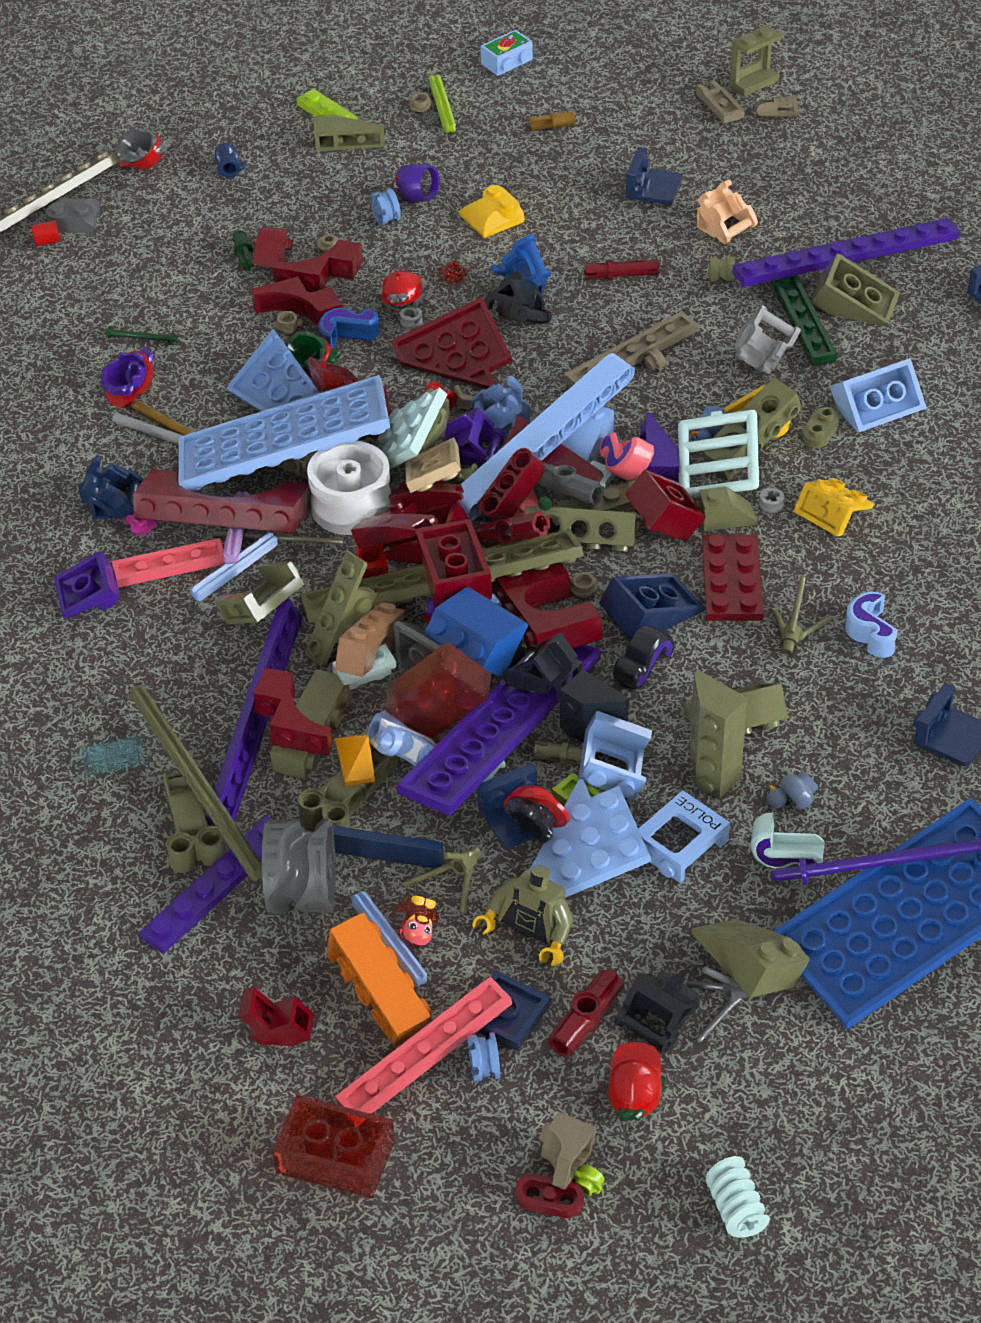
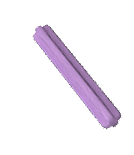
[223,491,250,564]

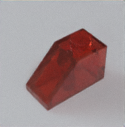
[307,357,359,393]

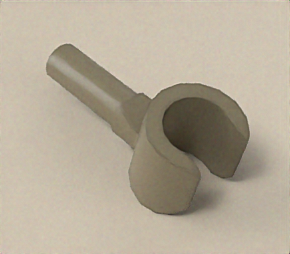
[453,385,473,410]

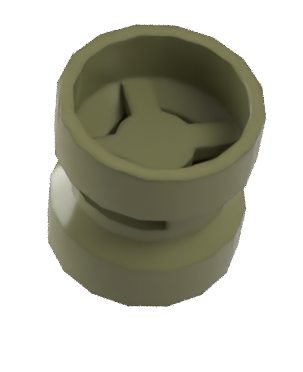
[709,256,735,282]

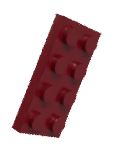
[702,534,764,621]

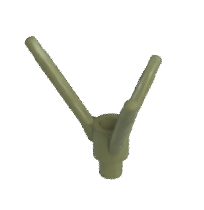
[773,575,833,655]
[401,847,482,915]

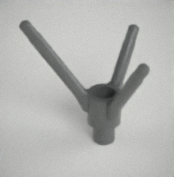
[686,967,748,1043]

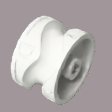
[307,441,391,535]

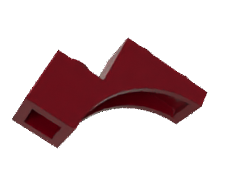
[272,239,363,292]
[251,277,342,326]
[253,668,333,756]

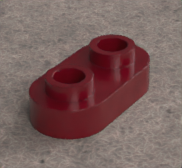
[516,1174,584,1218]

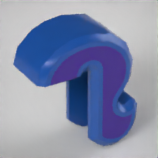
[318,308,380,348]

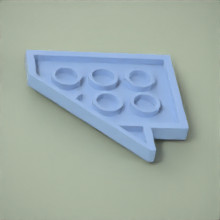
[529,779,652,898]

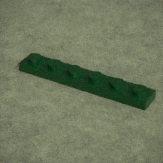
[770,275,837,366]

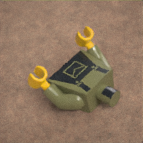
[472,865,573,966]

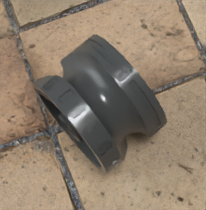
[262,818,336,915]

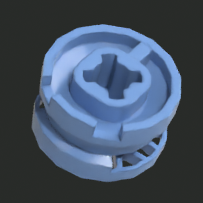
[370,188,401,226]
[468,1032,500,1082]

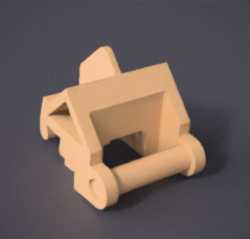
[697,179,758,244]

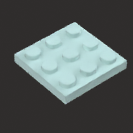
[377,388,447,469]

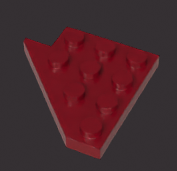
[390,297,514,389]

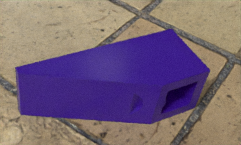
[640,412,679,482]

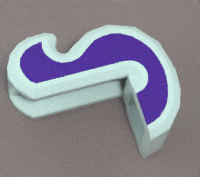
[751,812,825,868]

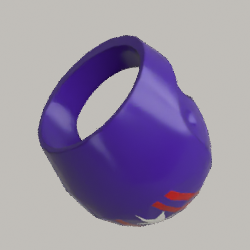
[393,164,440,203]

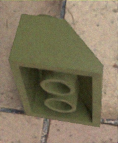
[681,682,789,734]

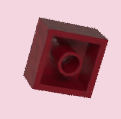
[625,469,706,541]

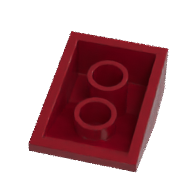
[382,501,473,564]
[415,519,492,607]

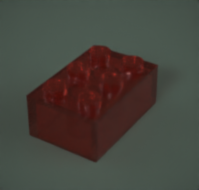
[385,642,492,739]
[272,1095,395,1199]

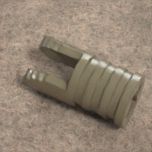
[754,96,798,118]

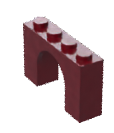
[494,562,603,648]

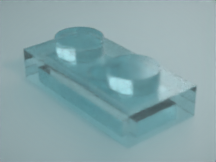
[81,736,146,776]

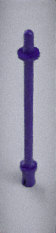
[771,839,981,885]

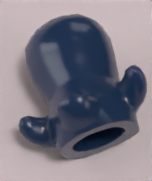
[214,143,247,178]

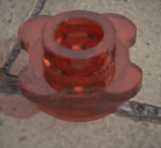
[439,261,468,283]

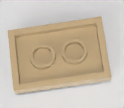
[405,438,461,493]

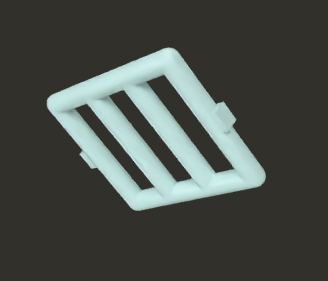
[678,410,759,498]

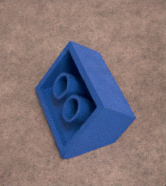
[424,587,529,676]

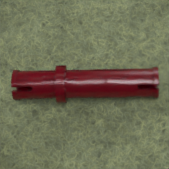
[584,259,660,280]

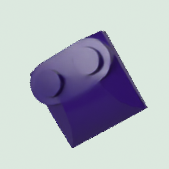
[54,551,120,619]

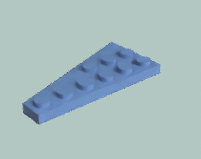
[226,329,320,412]

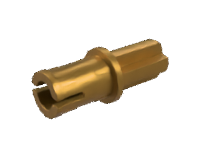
[529,111,576,130]

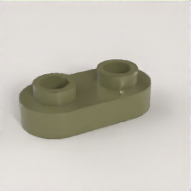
[803,407,839,448]

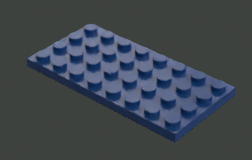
[773,797,981,1030]

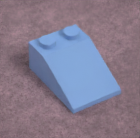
[561,406,614,463]

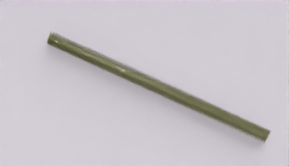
[129,685,262,881]

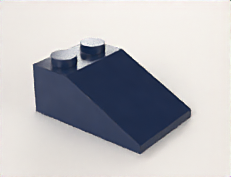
[599,573,705,638]

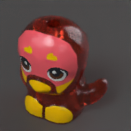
[395,895,439,948]

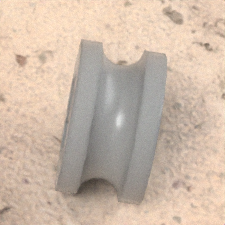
[400,306,423,329]
[759,488,784,513]

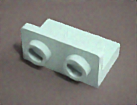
[332,644,396,690]

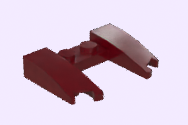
[351,482,464,550]

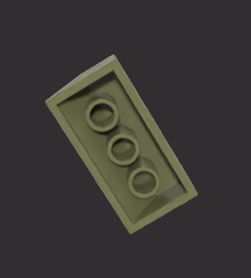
[690,669,747,799]

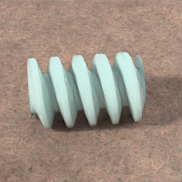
[705,1156,770,1238]

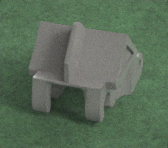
[735,304,801,376]

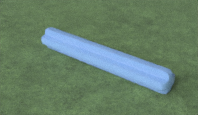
[190,532,278,601]
[351,892,427,987]

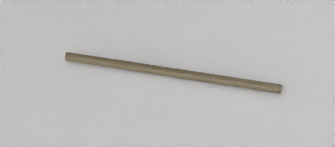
[213,531,343,544]

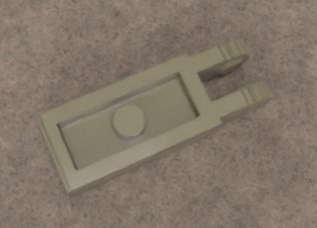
[695,80,744,124]

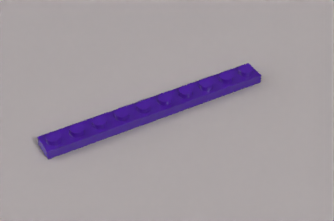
[732,218,961,287]
[205,598,303,826]

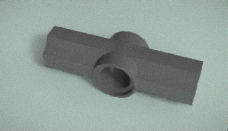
[536,462,604,507]

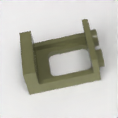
[729,25,782,97]
[214,561,305,624]

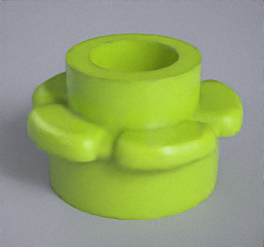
[574,1164,605,1196]

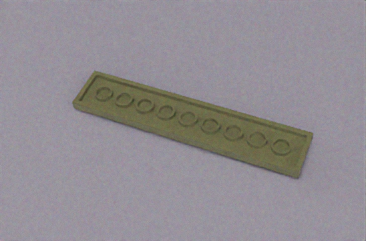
[300,529,584,623]

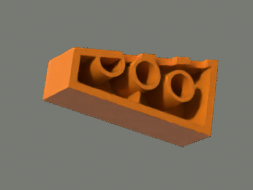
[326,912,432,1047]

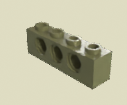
[701,377,802,480]
[525,505,637,552]

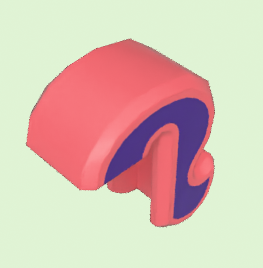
[600,432,654,481]

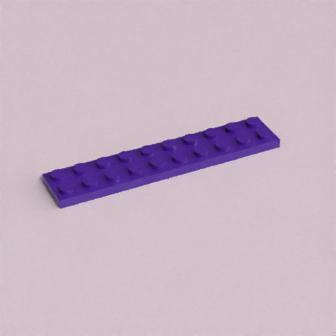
[397,644,601,816]

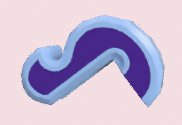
[845,592,897,658]

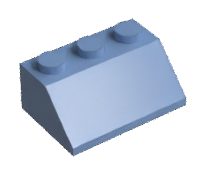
[830,358,926,432]

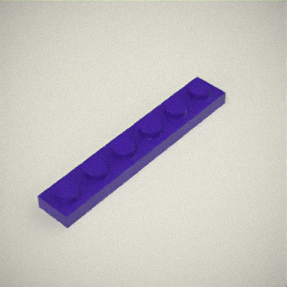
[139,816,273,954]

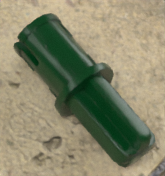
[232,230,254,270]

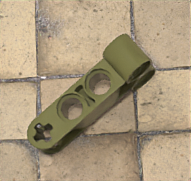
[298,742,399,828]
[162,772,227,873]

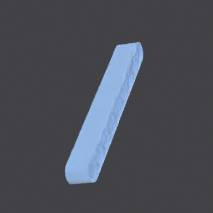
[459,353,635,521]

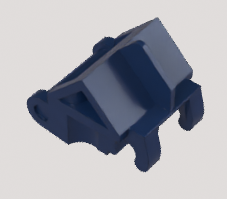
[78,456,144,519]

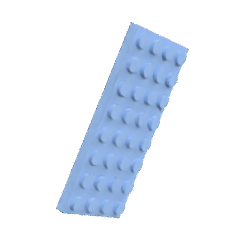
[178,375,390,491]

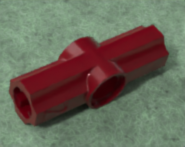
[476,511,550,547]
[548,969,624,1058]

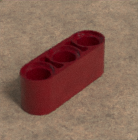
[478,448,545,521]

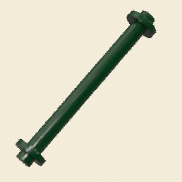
[105,326,178,345]
[535,488,552,511]

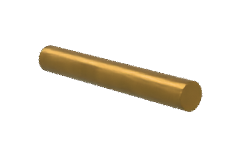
[133,401,194,435]

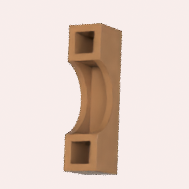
[335,603,405,677]

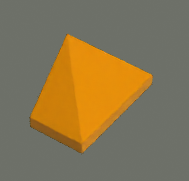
[335,734,375,786]

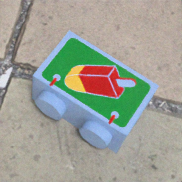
[481,30,533,76]

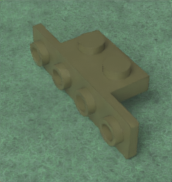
[305,552,377,666]

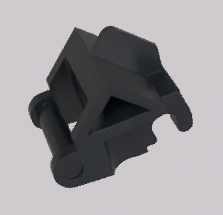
[484,271,552,324]
[503,632,583,699]
[614,971,700,1055]

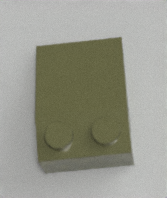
[810,253,900,326]
[691,919,810,998]

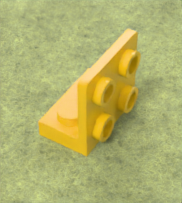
[793,478,874,536]

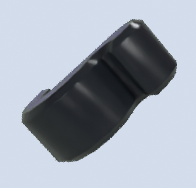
[613,625,674,690]

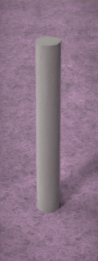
[113,413,183,445]

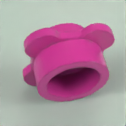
[125,514,156,535]

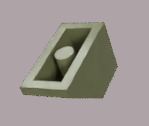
[698,487,758,531]

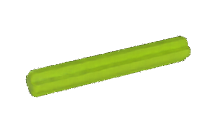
[429,74,456,133]

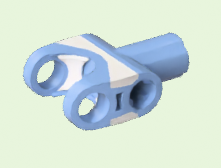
[367,710,436,766]

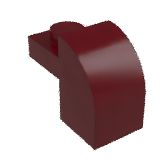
[253,226,293,267]
[238,986,314,1046]

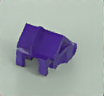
[443,407,505,468]

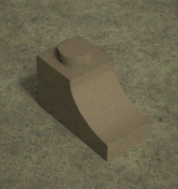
[539,1112,597,1190]

